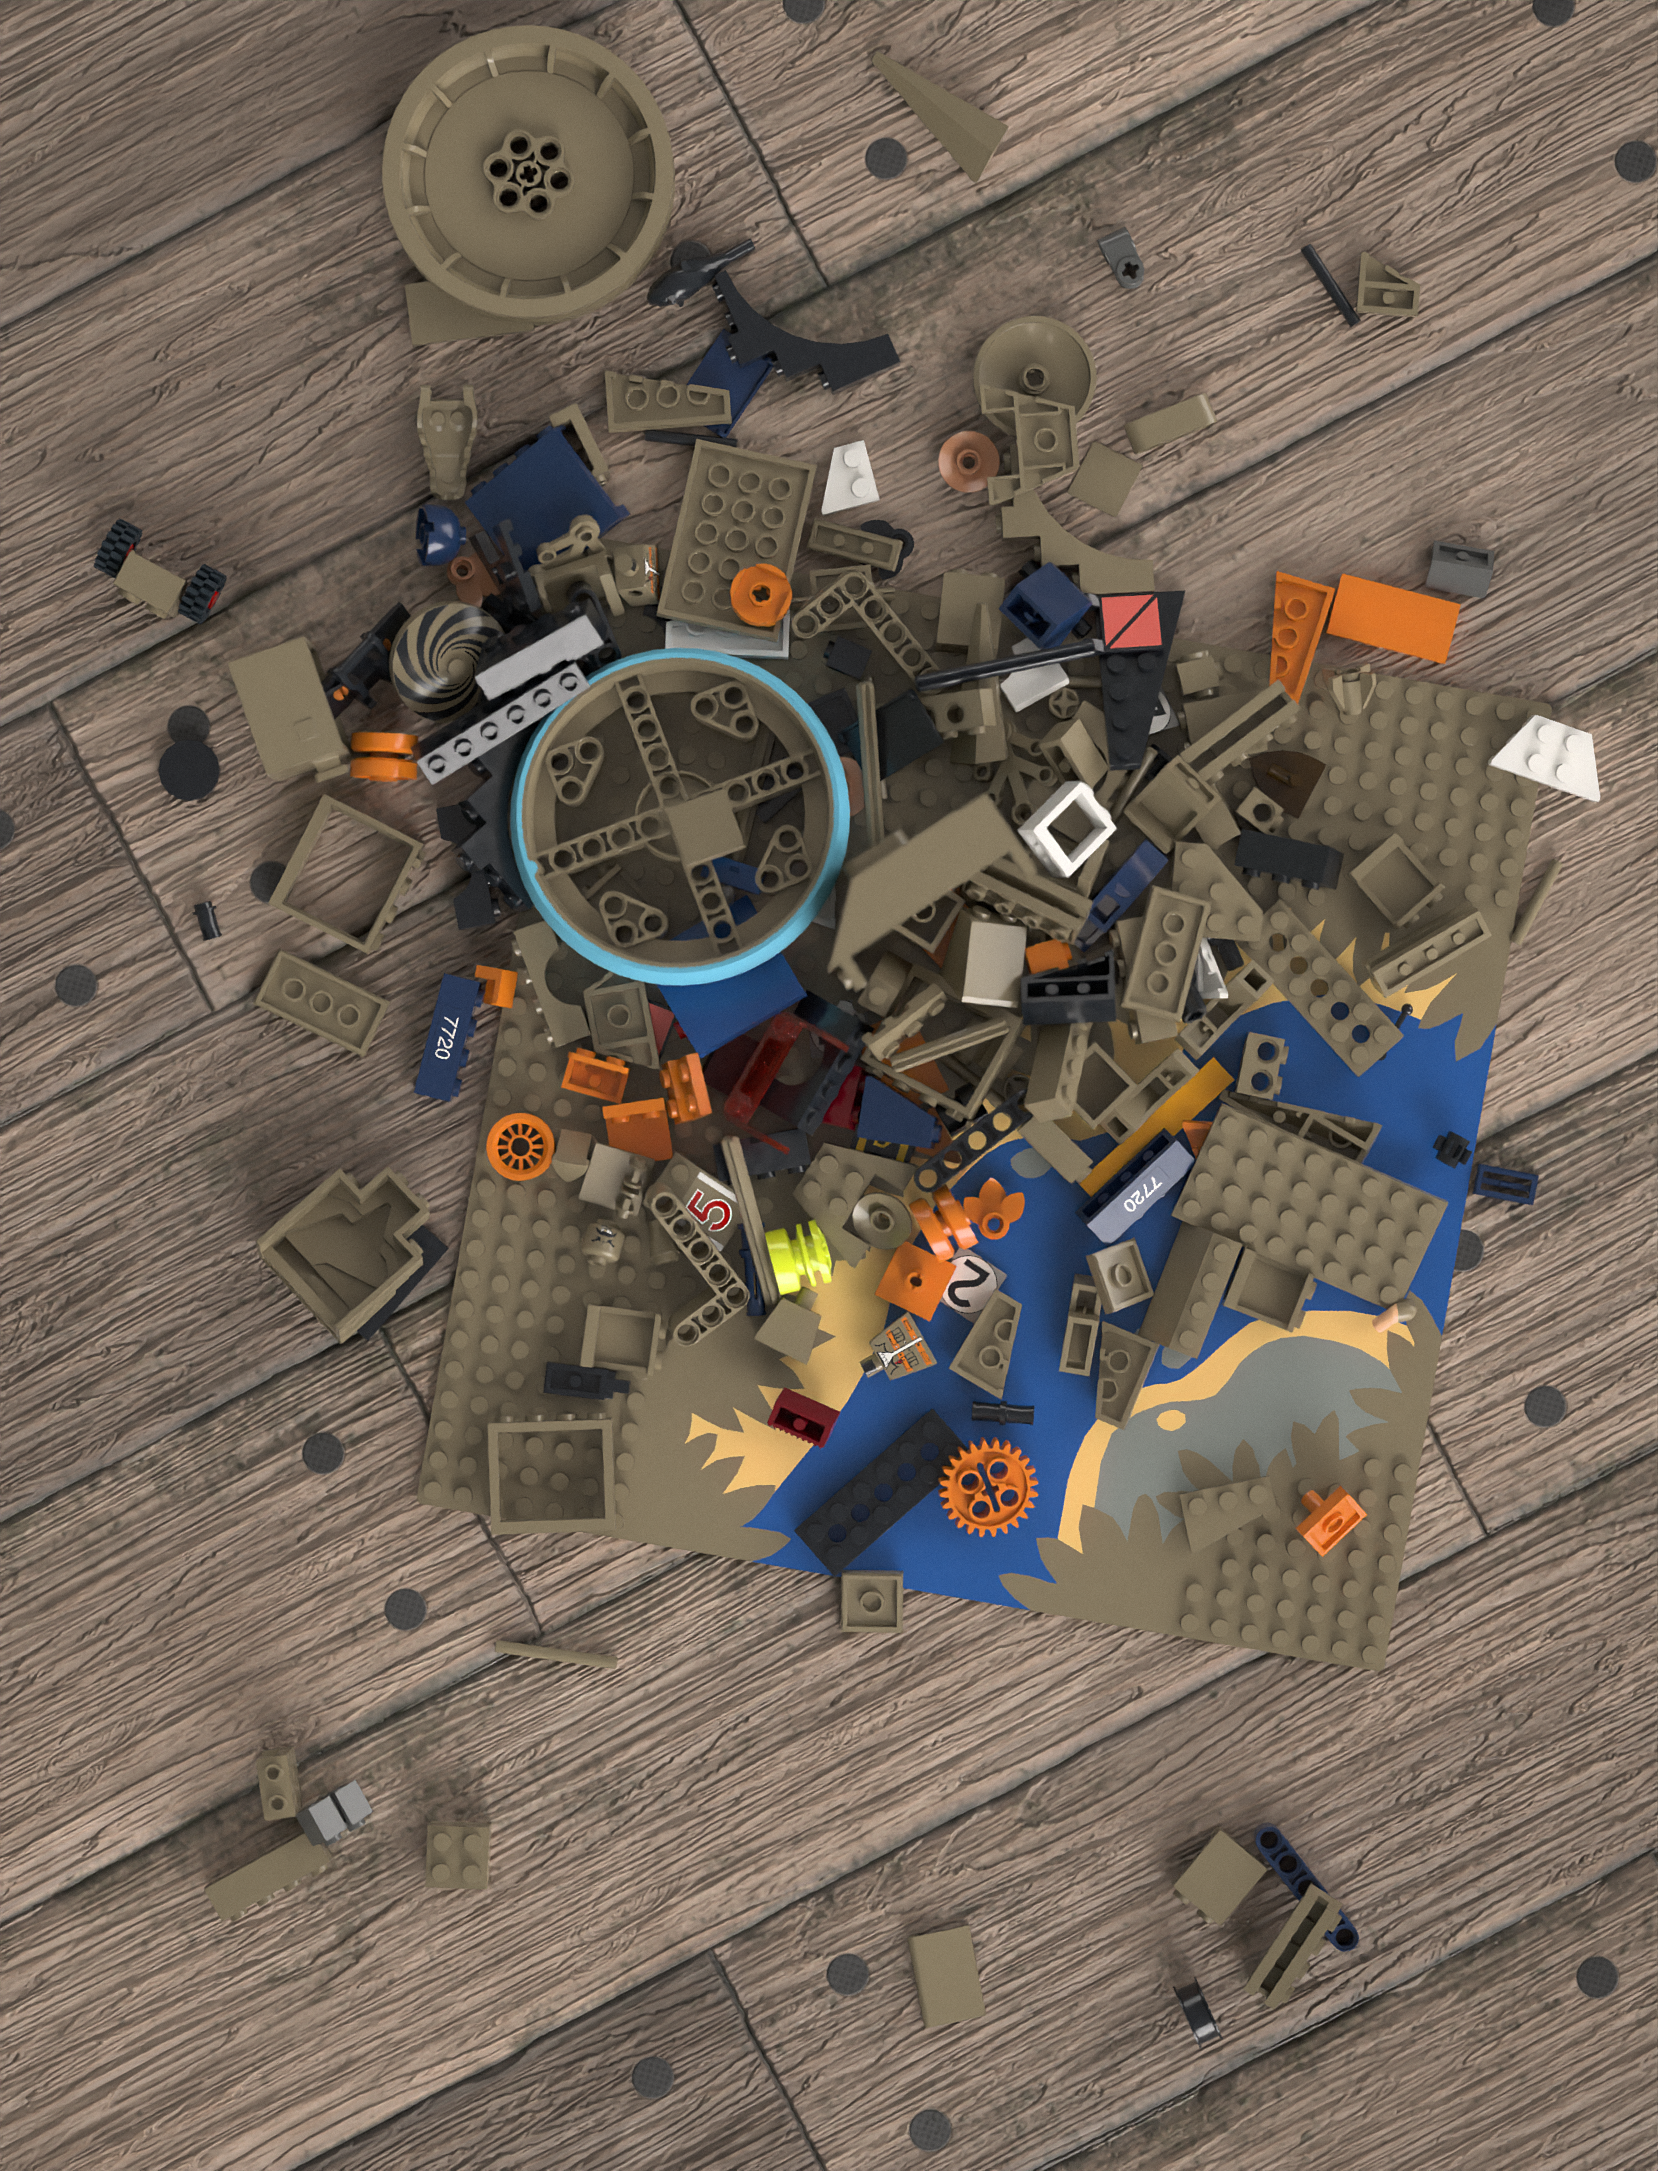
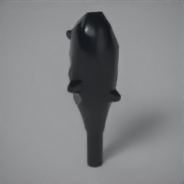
[647,238,755,307]

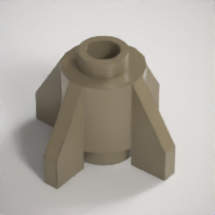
[1322,663,1376,715]

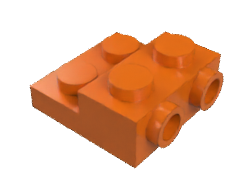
[659,1053,712,1125]

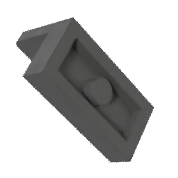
[1425,540,1494,598]

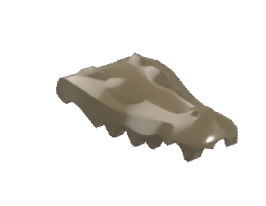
[417,384,478,500]

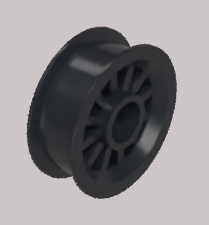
[1173,1977,1223,2050]

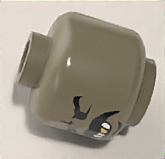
[580,1219,625,1267]

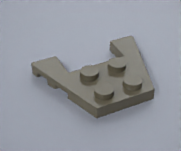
[979,384,1080,506]
[792,1142,919,1268]

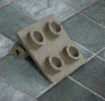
[578,1142,655,1218]

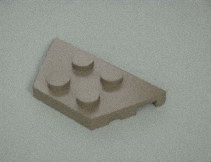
[583,971,661,1069]

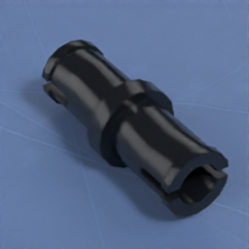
[972,1401,1035,1426]

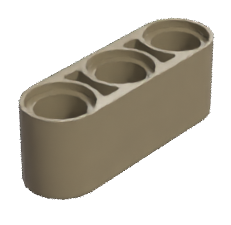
[1124,393,1218,455]

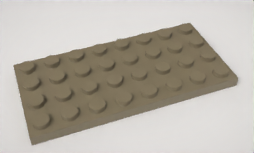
[1171,1103,1448,1309]

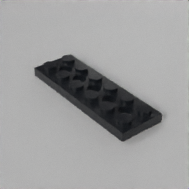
[794,1408,969,1577]

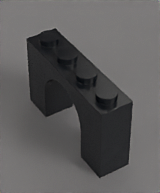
[745,990,874,1135]

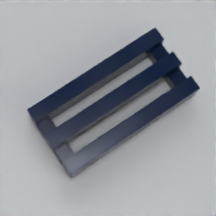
[1472,1164,1539,1205]

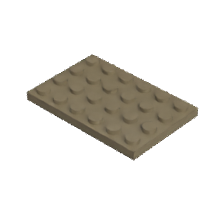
[657,439,817,643]

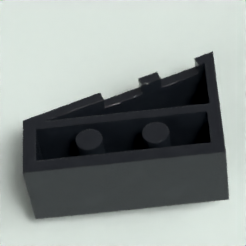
[1234,829,1344,890]
[1021,950,1116,1025]
[713,1128,811,1185]

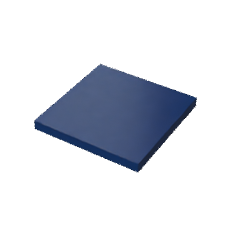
[657,895,807,1059]

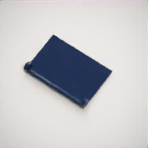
[686,329,774,438]

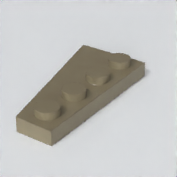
[604,370,732,433]

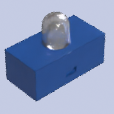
[700,857,767,906]

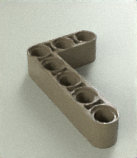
[791,569,944,695]
[646,1183,750,1347]

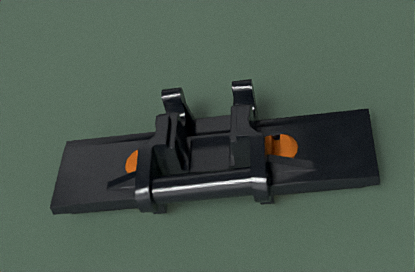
[321,602,411,720]

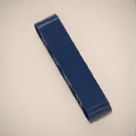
[1253,1823,1359,1952]

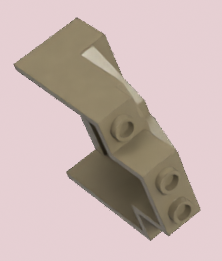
[256,1167,430,1344]

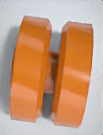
[350,732,419,782]
[908,1184,978,1263]

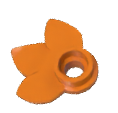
[963,1178,1025,1240]

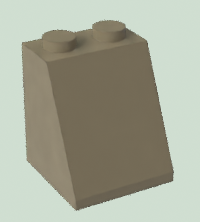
[940,906,1027,1008]

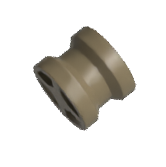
[1048,687,1079,720]

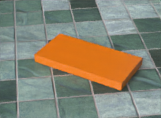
[1326,573,1461,665]

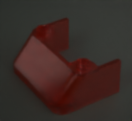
[722,1011,849,1155]

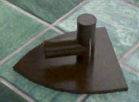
[1249,750,1327,819]

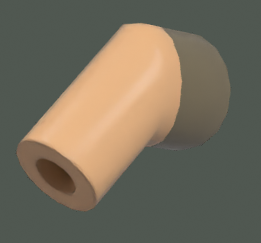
[1372,1299,1417,1333]

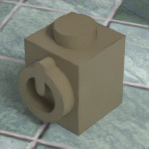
[1175,650,1224,699]

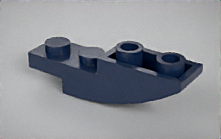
[1074,839,1169,953]

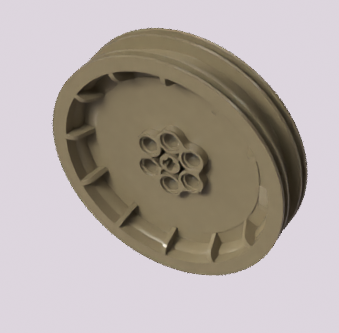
[382,25,675,326]

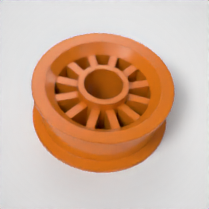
[486,1113,555,1181]

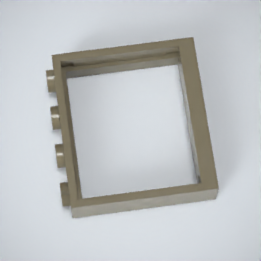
[268,794,427,954]
[861,963,1026,1122]
[488,1412,616,1535]

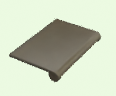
[907,1925,986,2028]

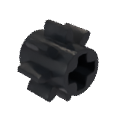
[1432,1131,1472,1169]

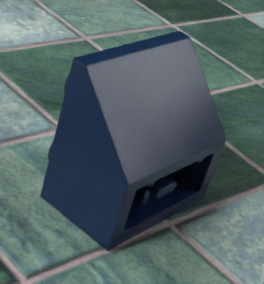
[998,562,1093,649]

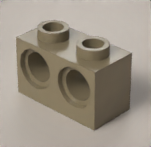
[1234,1032,1289,1100]

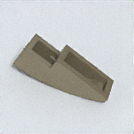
[1059,1273,1102,1376]

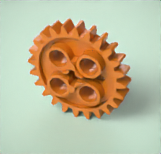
[938,1437,1038,1537]

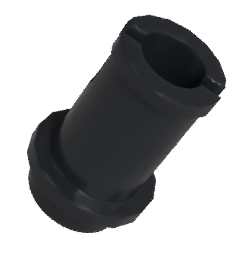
[192,901,222,941]

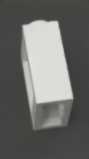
[1017,781,1117,877]

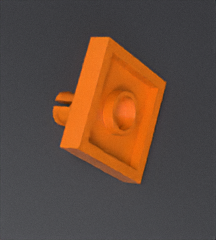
[874,1241,957,1321]
[1296,1486,1367,1557]

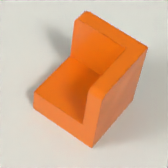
[475,965,518,1009]

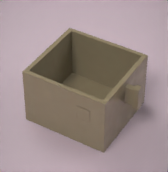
[227,636,354,783]

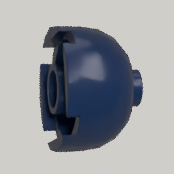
[415,504,466,566]

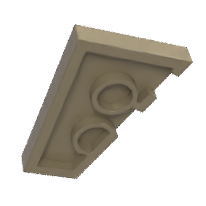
[1179,1475,1276,1555]

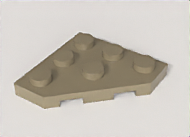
[1170,842,1263,942]

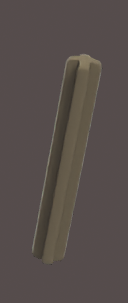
[890,1016,1009,1073]

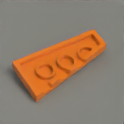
[1269,571,1335,704]

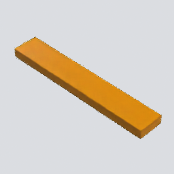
[1078,1057,1234,1197]

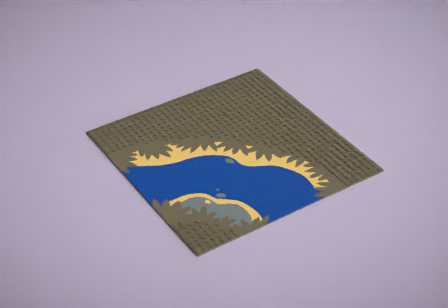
[417,538,1552,1671]

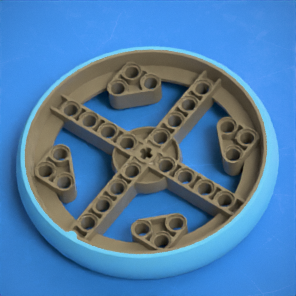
[510,648,850,986]

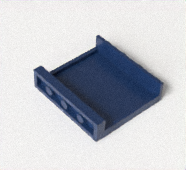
[465,425,630,587]

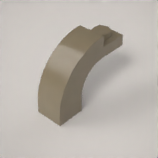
[1174,960,1275,1060]
[1100,1049,1200,1145]

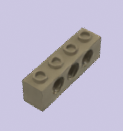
[875,689,997,739]

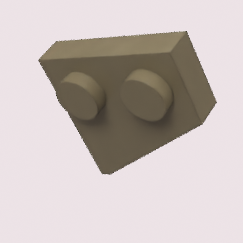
[1356,252,1420,317]

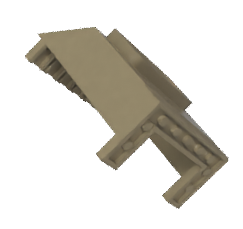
[829,793,1037,993]

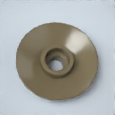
[852,1192,912,1249]

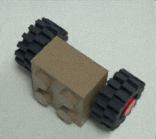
[94,518,227,624]

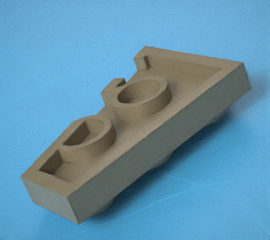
[861,982,948,1062]
[948,1288,1022,1400]
[1095,1321,1160,1430]

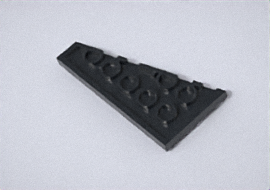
[1094,590,1186,771]

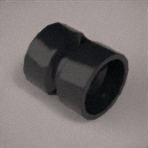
[935,1082,988,1138]

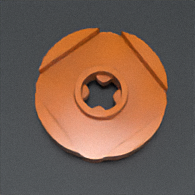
[730,563,792,627]

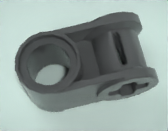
[1097,227,1144,289]

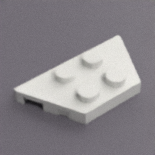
[1488,715,1600,802]

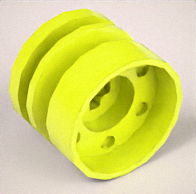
[765,1219,832,1295]

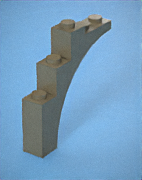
[995,444,1155,595]

